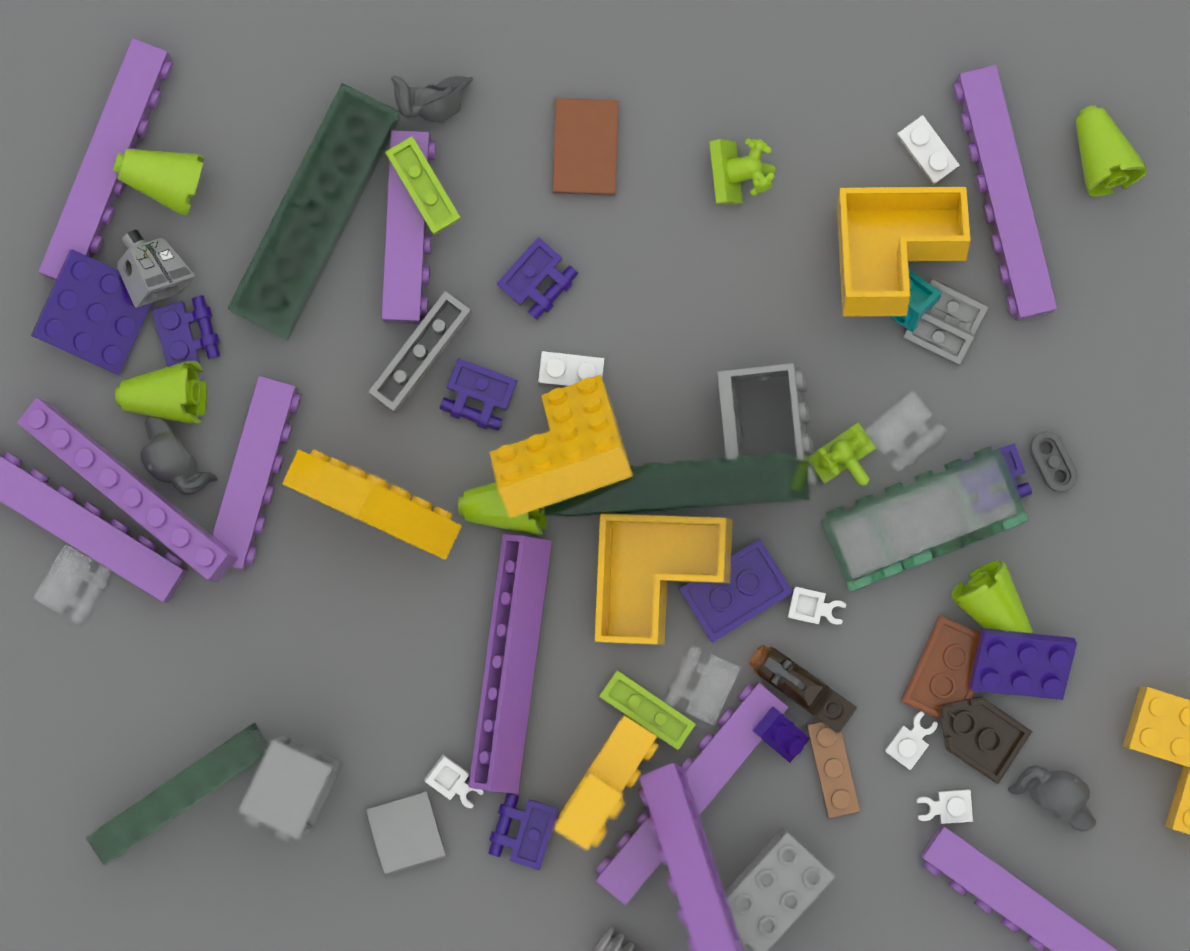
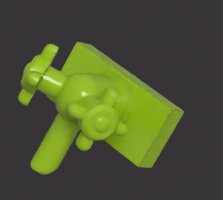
[709,138,776,206]
[809,422,876,486]

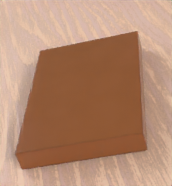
[553,98,618,195]
[900,615,981,720]

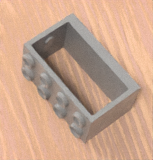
[717,363,817,501]
[238,736,343,842]
[724,828,835,951]

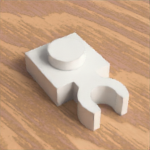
[787,587,846,625]
[884,711,938,770]
[424,754,484,808]
[916,789,973,824]

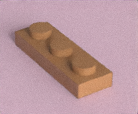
[806,721,860,818]

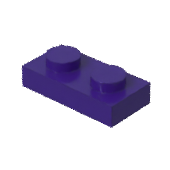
[753,707,810,763]

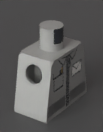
[117,230,195,308]

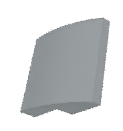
[903,278,989,365]
[366,791,446,876]

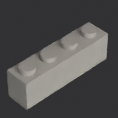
[368,291,472,414]

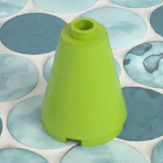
[1075,105,1147,197]
[113,148,204,216]
[115,361,207,424]
[458,482,548,535]
[951,560,1033,633]

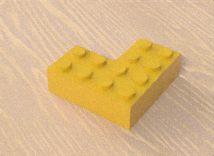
[837,187,971,316]
[490,375,633,518]
[282,449,462,560]
[595,514,733,645]
[1122,686,1190,835]
[554,714,658,850]

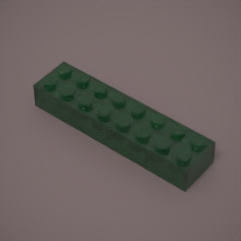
[227,83,401,341]
[544,453,810,517]

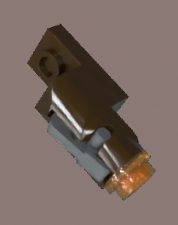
[749,645,857,733]

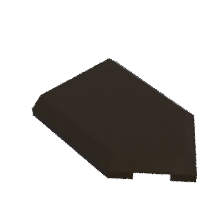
[938,697,1033,784]

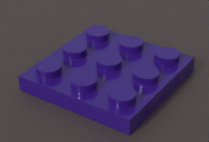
[31,249,152,375]

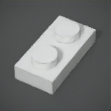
[896,115,960,185]
[538,351,604,387]

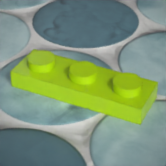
[385,136,461,235]
[599,670,696,750]

